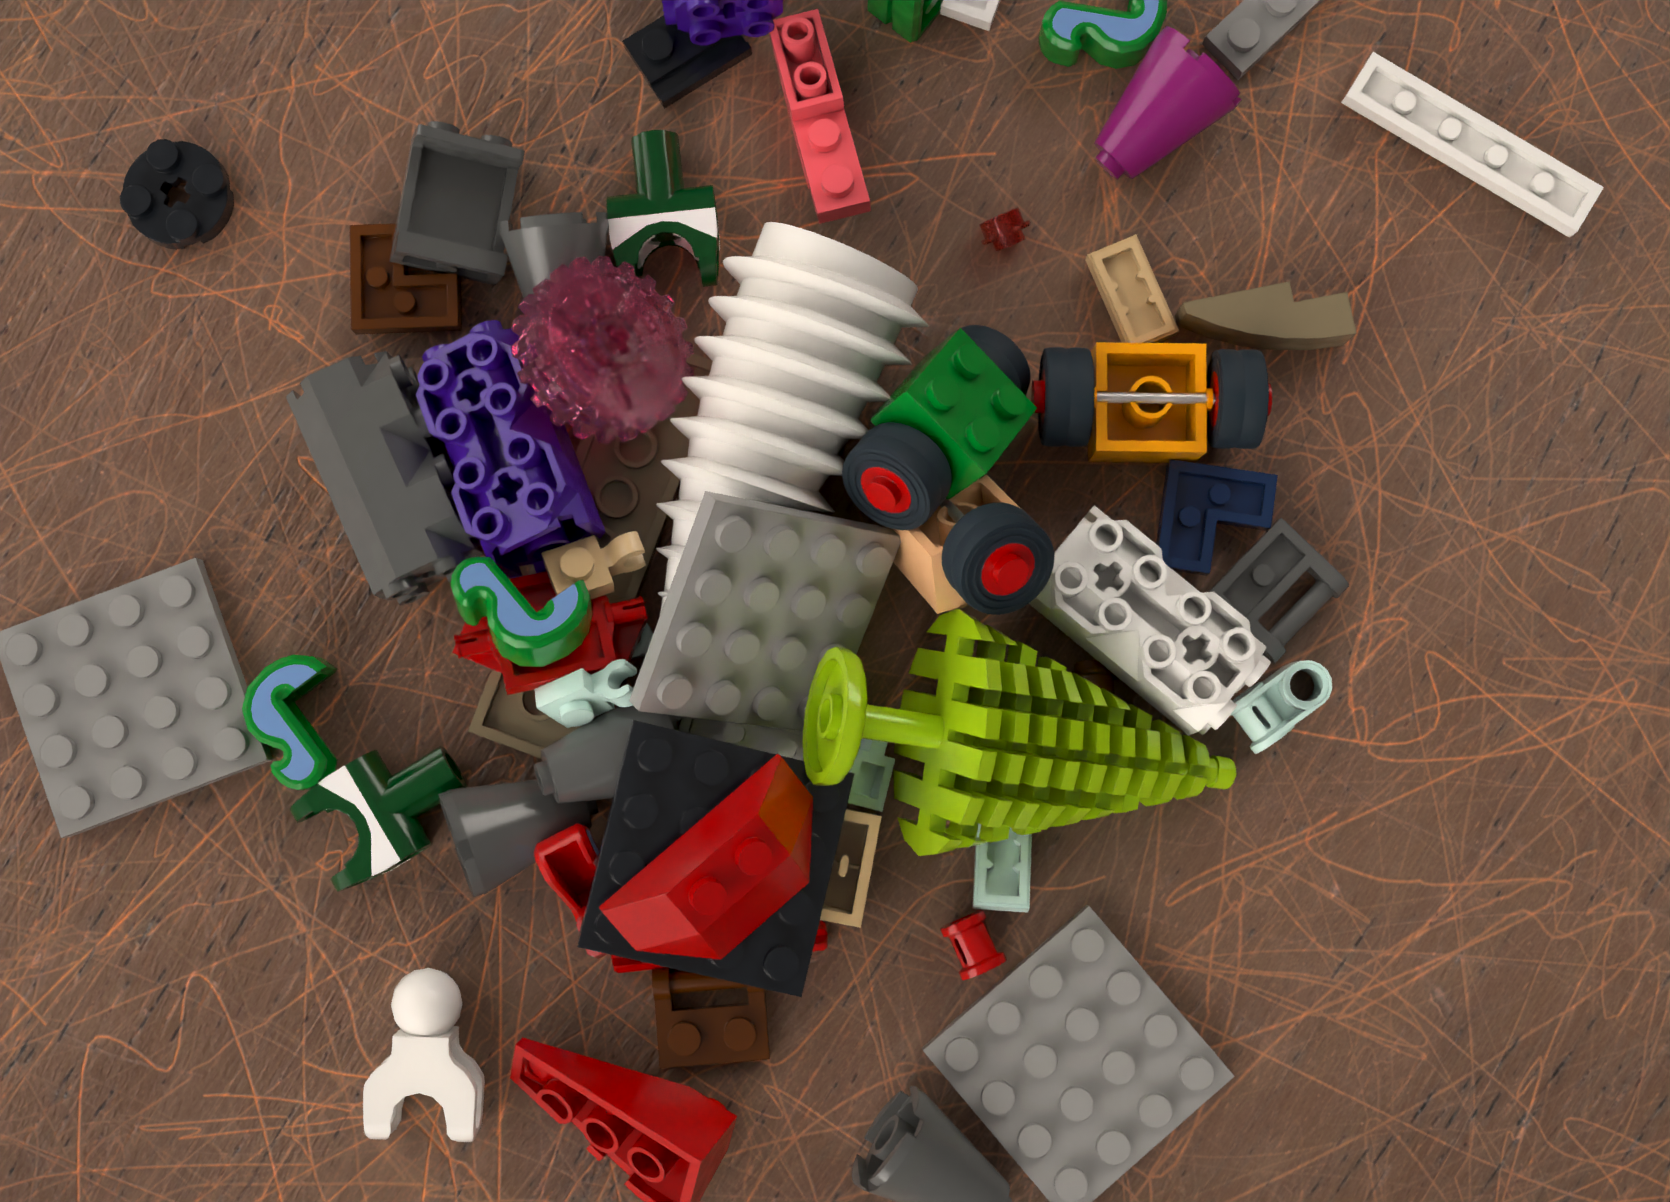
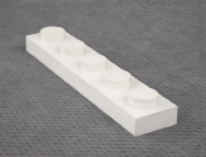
[1341,52,1604,238]

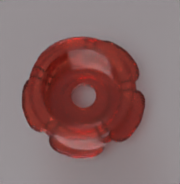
[979,207,1030,252]

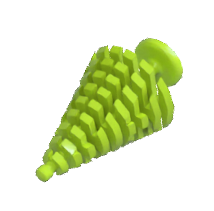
[803,608,1236,856]

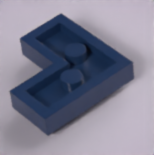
[1156,459,1278,576]

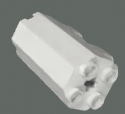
[1029,505,1271,736]

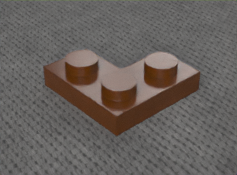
[350,223,462,335]

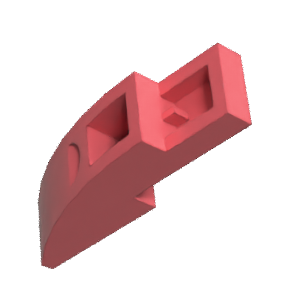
[769,9,871,224]

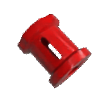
[940,909,1007,980]

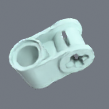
[1230,660,1332,754]

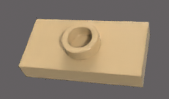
[1085,235,1179,343]

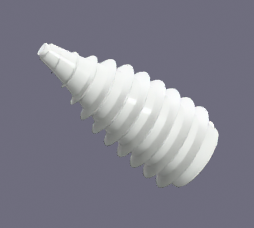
[656,222,929,614]

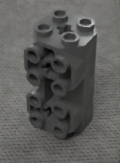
[286,351,483,605]

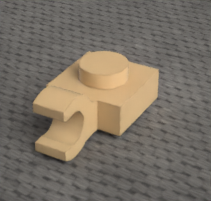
[542,531,646,599]

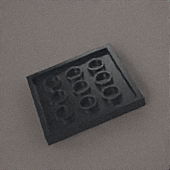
[577,720,855,997]

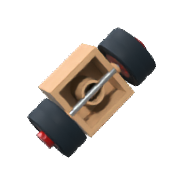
[888,475,1054,615]

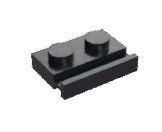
[622,15,752,109]

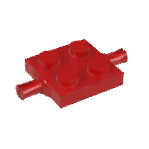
[454,571,647,695]

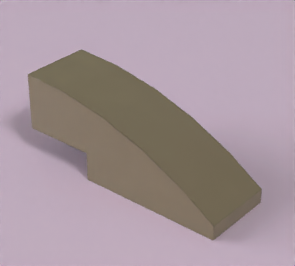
[1174,281,1357,350]

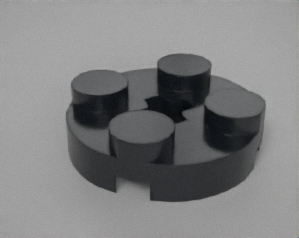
[120,139,234,250]

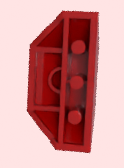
[599,753,813,960]

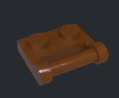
[652,968,770,1069]

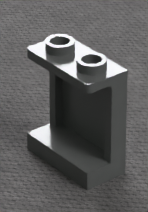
[390,121,525,285]

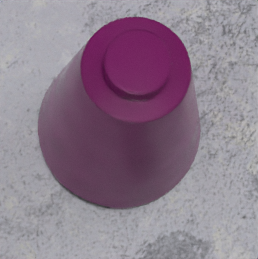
[1094,26,1242,180]

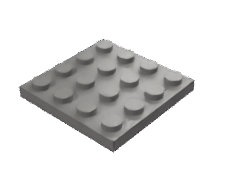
[629,491,901,731]
[0,558,273,838]
[922,905,1235,1202]

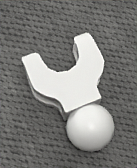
[363,968,485,1142]

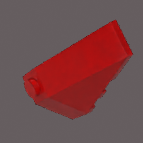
[510,1037,737,1202]

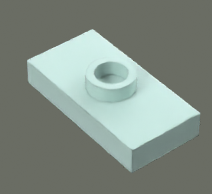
[973,823,1032,913]

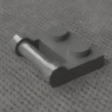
[1208,518,1349,664]

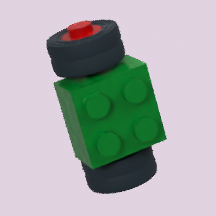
[842,325,1037,530]

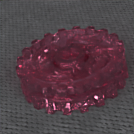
[511,256,694,444]

